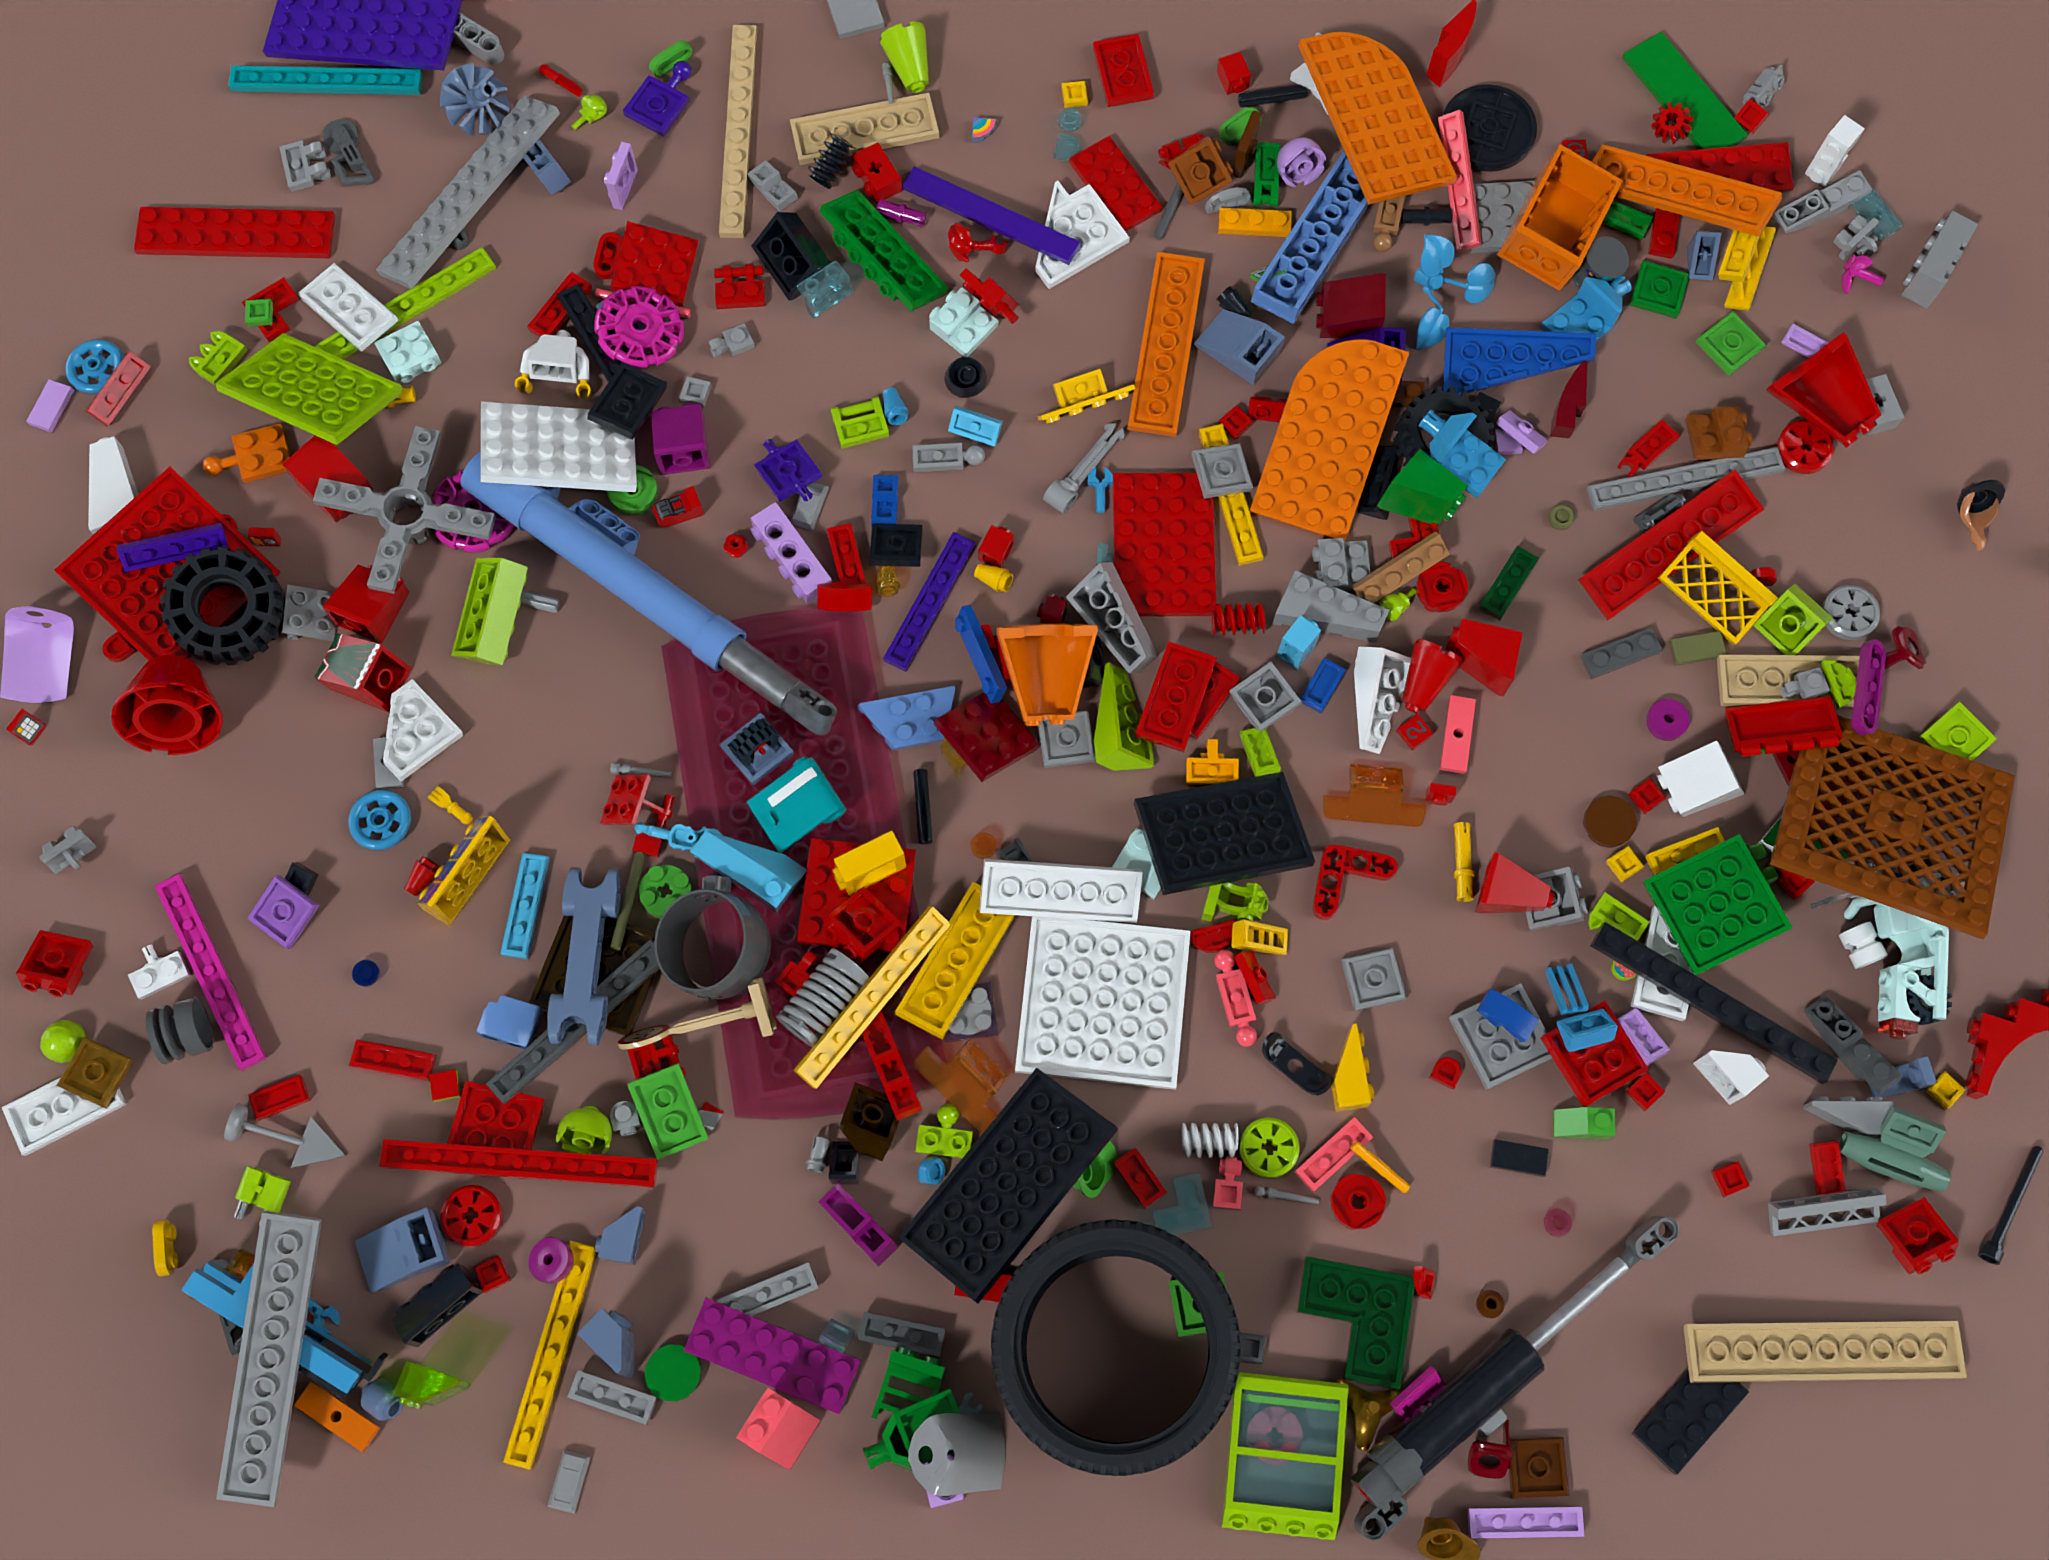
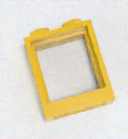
[832,831,906,896]

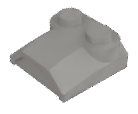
[1229,662,1302,732]

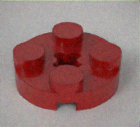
[1416,562,1468,612]
[1330,1174,1386,1230]

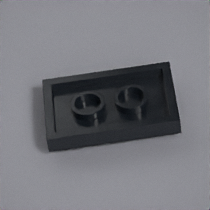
[587,362,667,440]

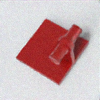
[600,774,675,829]

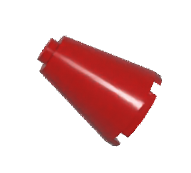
[1402,639,1463,714]

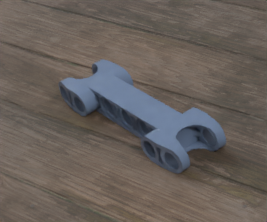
[547,867,621,1046]

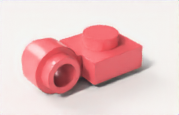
[1213,1156,1243,1210]

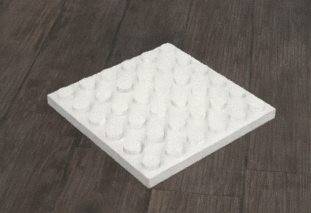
[1015,916,1190,1090]

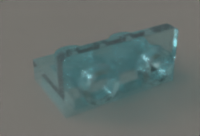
[797,261,853,319]

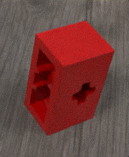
[852,142,902,204]

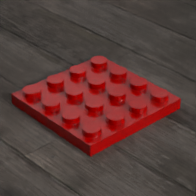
[797,838,917,953]

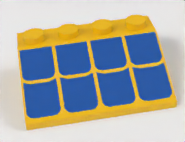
[418,816,510,926]

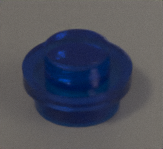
[352,960,380,987]

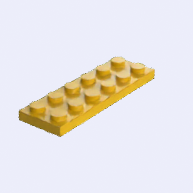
[895,882,1015,1040]

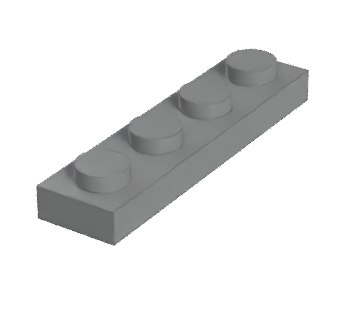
[715,1262,819,1316]

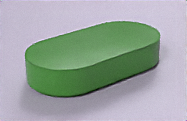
[649,40,693,77]
[1219,107,1262,145]

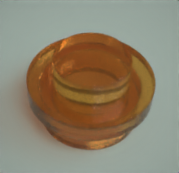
[970,833,997,859]

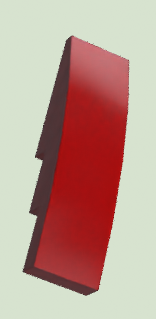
[862,1010,922,1121]

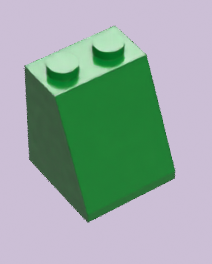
[1377,449,1468,526]

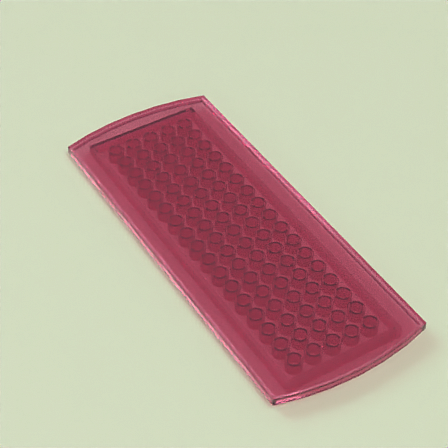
[661,609,949,1120]

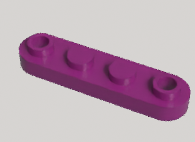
[1851,639,1886,735]

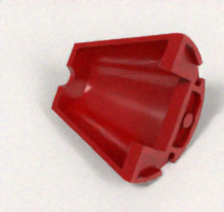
[1766,332,1882,448]

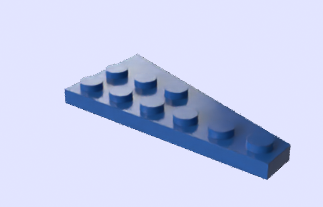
[1443,327,1596,395]

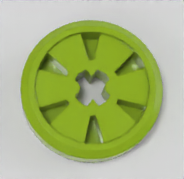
[1239,1117,1300,1179]

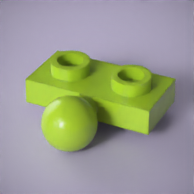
[915,1104,973,1158]

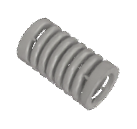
[776,948,869,1047]

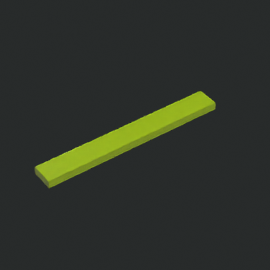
[314,247,496,359]

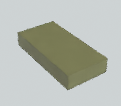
[1669,631,1727,666]

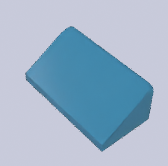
[1557,1009,1618,1052]

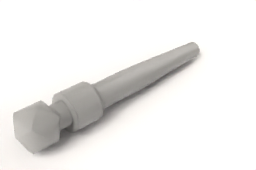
[882,62,893,104]
[610,763,672,777]
[1254,1186,1319,1204]

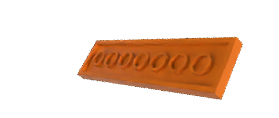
[1592,144,1782,237]
[1127,252,1205,437]

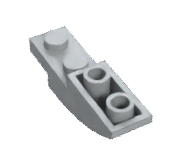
[1773,170,1872,234]

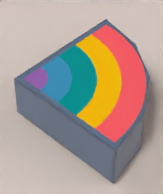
[972,117,997,143]

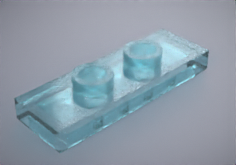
[1851,189,1903,241]

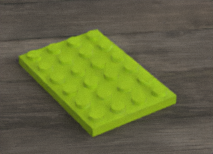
[216,333,402,445]

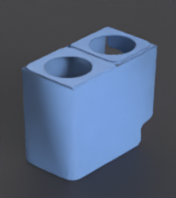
[477,995,544,1050]

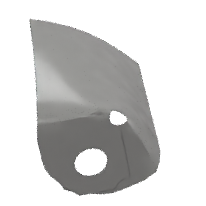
[908,1412,1005,1496]

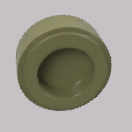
[1548,504,1575,530]

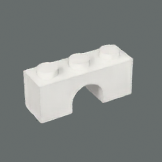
[1805,115,1865,187]

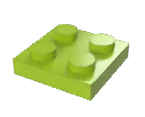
[1919,701,1997,761]

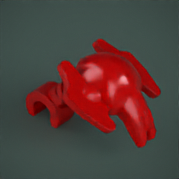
[948,223,1008,262]

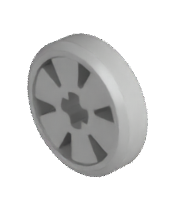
[1822,585,1880,640]

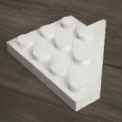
[1036,181,1130,289]

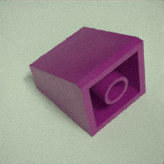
[651,403,711,475]

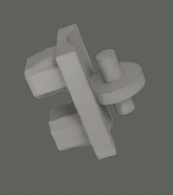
[1833,215,1879,261]
[39,826,97,874]

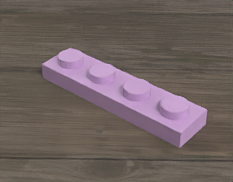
[1467,1507,1585,1538]

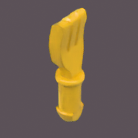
[427,786,473,825]

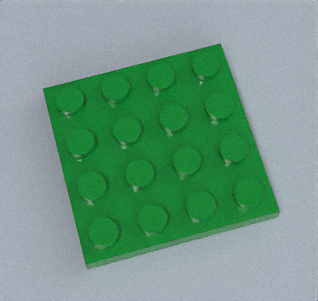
[1643,834,1793,975]

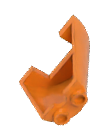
[996,624,1098,726]

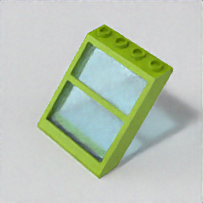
[1222,1372,1348,1540]

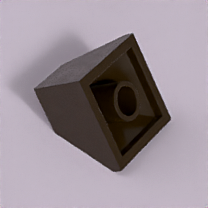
[839,1082,899,1161]

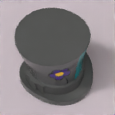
[1573,236,1629,291]

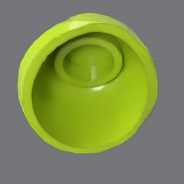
[40,1020,87,1063]

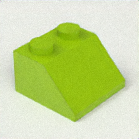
[1753,584,1833,655]

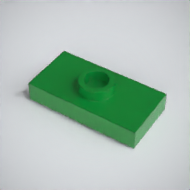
[1602,200,1653,240]

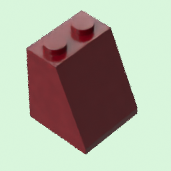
[1316,273,1386,339]

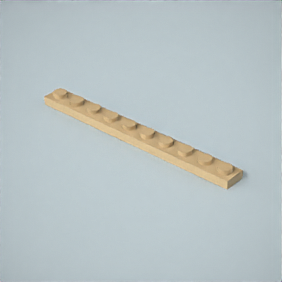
[719,25,757,238]

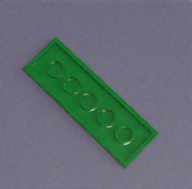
[1622,32,1748,150]

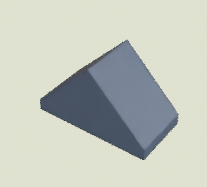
[1687,230,1722,280]

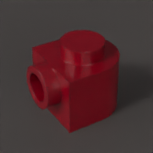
[1037,594,1068,624]

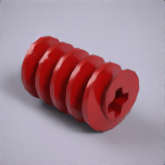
[1212,602,1265,636]

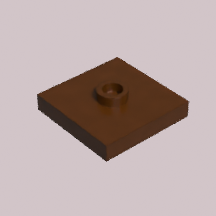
[1233,110,1261,178]

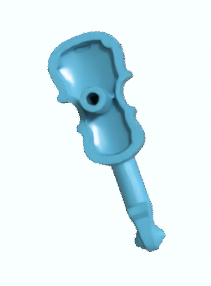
[634,822,722,858]

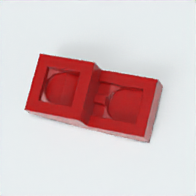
[817,581,872,612]

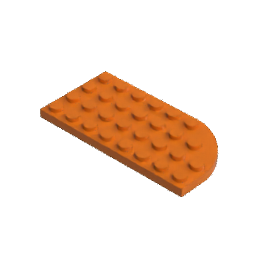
[1298,32,1458,205]
[1250,340,1409,542]

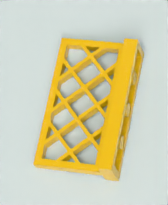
[1658,531,1778,645]

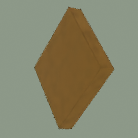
[56,1037,134,1109]

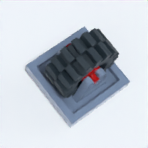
[720,713,794,786]

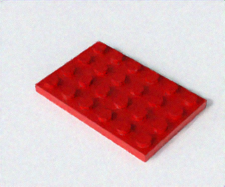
[1113,473,1216,616]

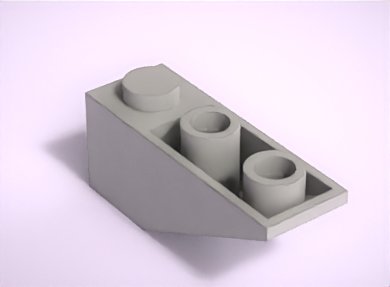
[1803,1096,1894,1138]

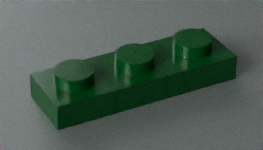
[1478,546,1539,621]

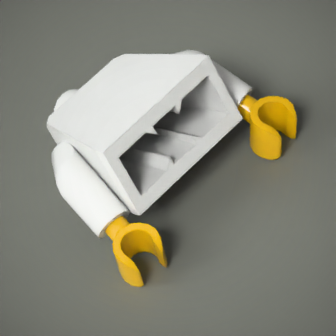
[515,330,592,399]

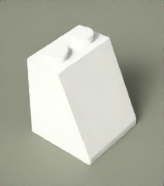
[1657,741,1745,817]

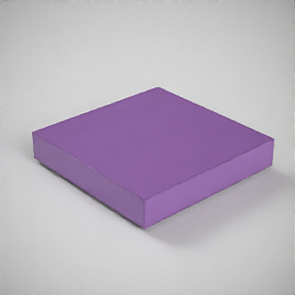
[247,875,320,949]

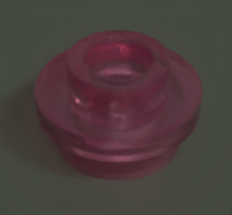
[1544,1209,1572,1237]

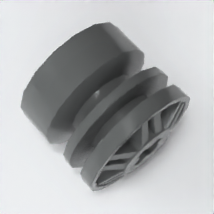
[146,996,213,1064]

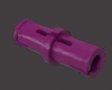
[877,199,927,228]

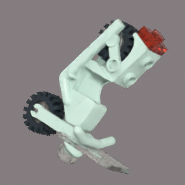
[1810,859,1954,1039]

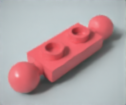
[1214,950,1258,1047]

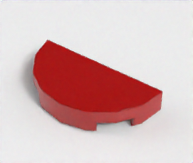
[1190,919,1237,953]

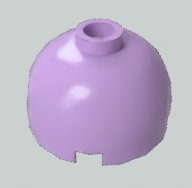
[1277,137,1326,187]

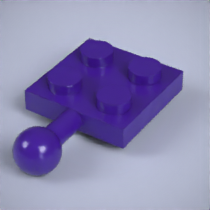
[623,61,692,137]

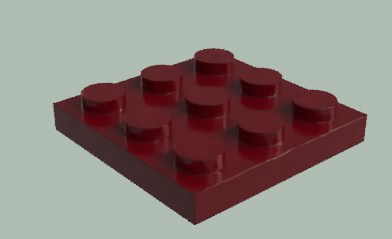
[934,692,1041,782]

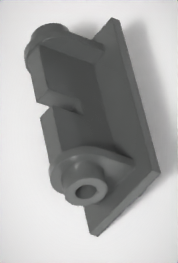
[1633,494,1686,533]

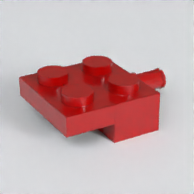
[960,268,1019,324]

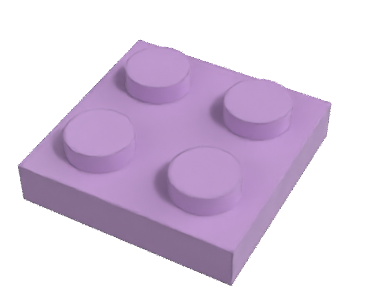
[604,142,638,210]

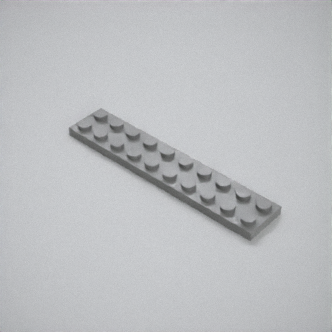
[376,95,560,289]
[216,1211,322,1507]

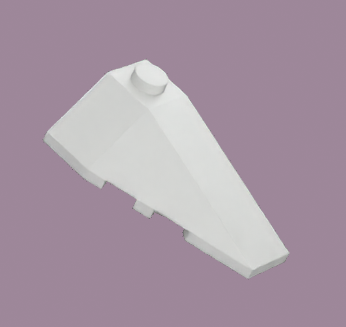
[1354,647,1411,754]

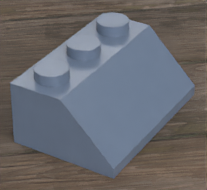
[577,1308,635,1378]

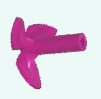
[1841,254,1884,294]

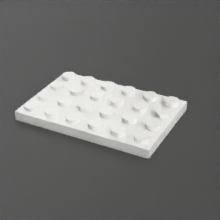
[480,401,637,492]

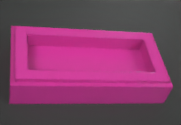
[1390,1366,1445,1421]

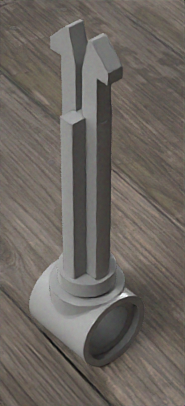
[1043,423,1125,514]

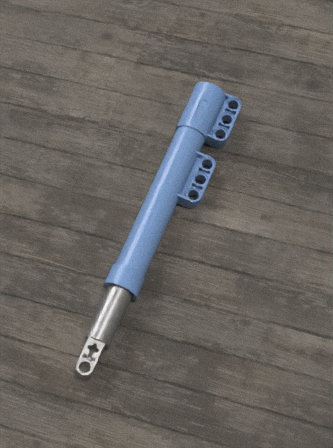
[461,451,837,735]

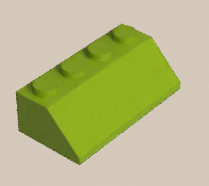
[451,558,528,665]

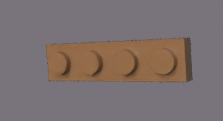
[1351,532,1450,603]

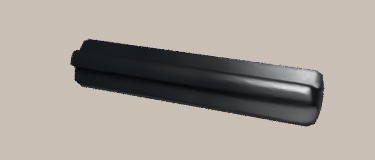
[1238,84,1307,108]
[913,769,933,845]

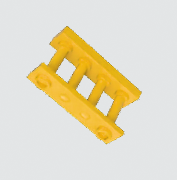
[1718,226,1776,311]

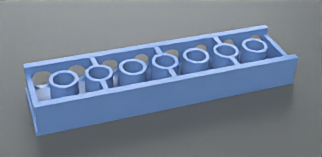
[1251,151,1370,324]

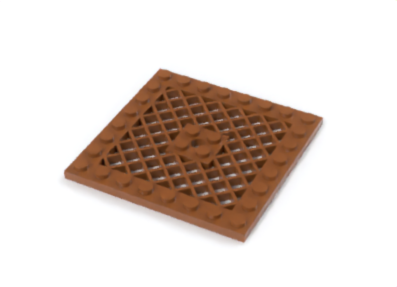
[1770,715,2015,939]

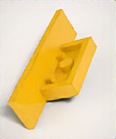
[1037,369,1135,424]

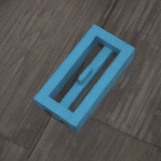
[1545,964,1589,1016]

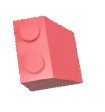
[736,1387,821,1470]

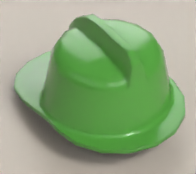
[1073,1141,1117,1198]

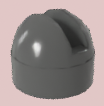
[450,229,469,250]

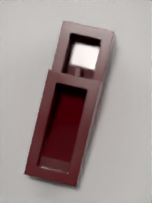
[1550,361,1588,439]

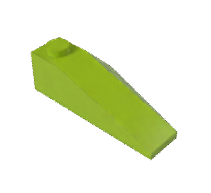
[1094,662,1154,771]

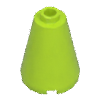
[879,21,929,93]

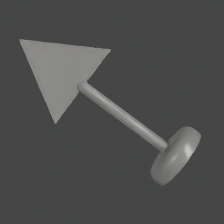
[224,1103,345,1168]

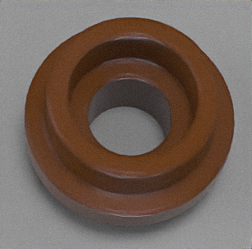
[1476,1290,1504,1319]

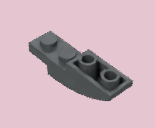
[1805,995,1902,1094]

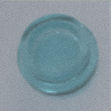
[1058,108,1082,132]

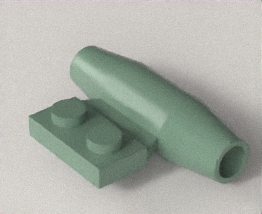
[1839,1106,1951,1192]

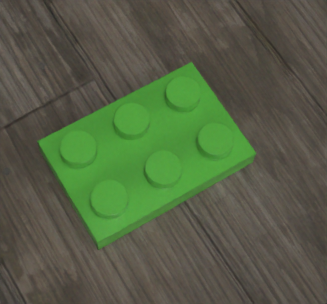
[627,1062,709,1160]

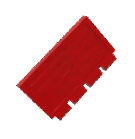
[1725,696,1842,757]

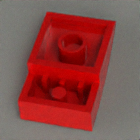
[1426,0,1477,87]

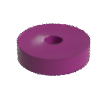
[1646,699,1690,741]
[528,1237,573,1284]

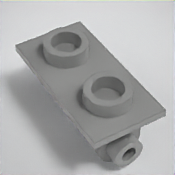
[1743,64,1785,108]

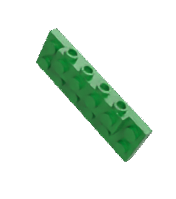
[819,189,949,312]

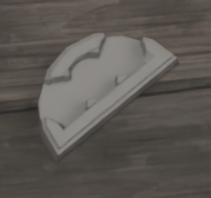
[1205,187,1253,214]

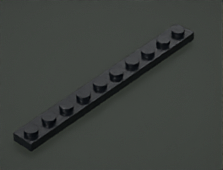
[1590,922,1838,1084]

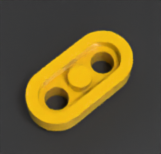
[152,1220,178,1277]

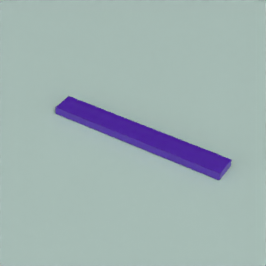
[902,166,1081,265]

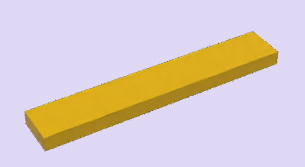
[1198,424,1264,566]

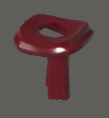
[1885,626,1926,670]
[1468,1420,1513,1479]

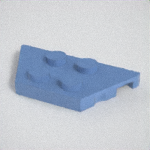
[858,686,955,751]

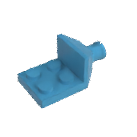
[1540,275,1632,342]
[1418,409,1506,499]

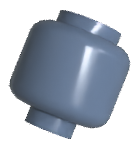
[361,1378,404,1421]

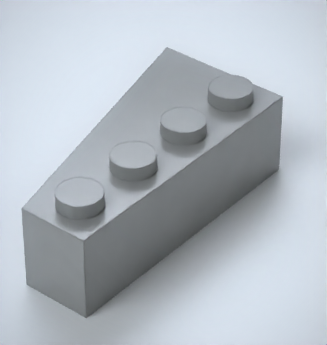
[1901,210,1978,309]
[1066,562,1158,674]
[1272,570,1389,642]

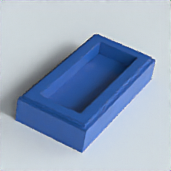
[1300,657,1347,713]

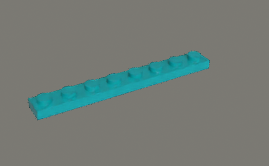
[228,66,423,95]

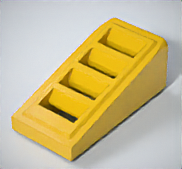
[1232,920,1288,955]

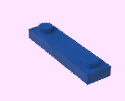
[955,605,1007,703]

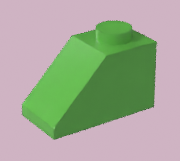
[1553,1107,1615,1140]

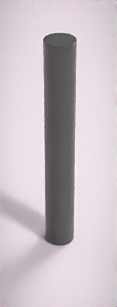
[1153,182,1183,240]

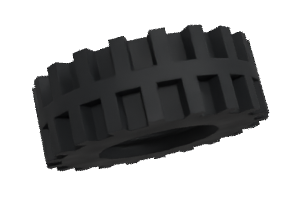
[1393,386,1495,467]

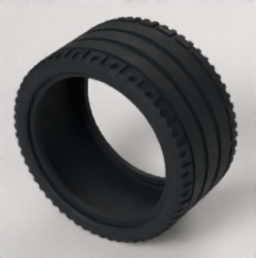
[991,1219,1241,1476]

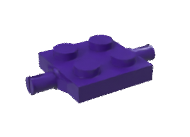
[754,439,822,502]

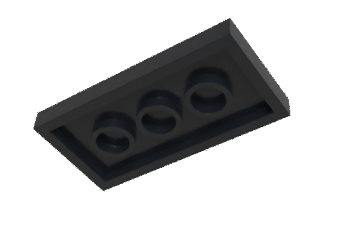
[1632,1370,1749,1475]

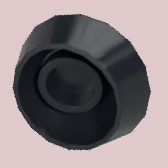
[944,357,987,398]

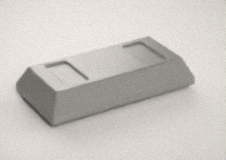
[790,482,829,531]
[547,1450,591,1514]

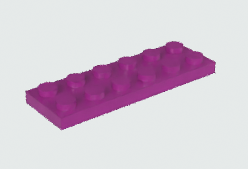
[683,1297,861,1414]

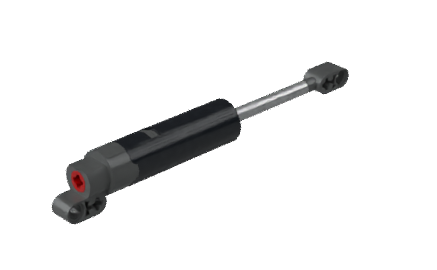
[1350,1216,1679,1541]

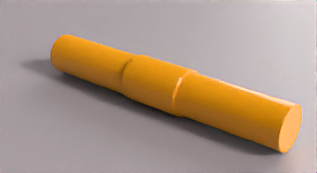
[1350,1140,1410,1193]

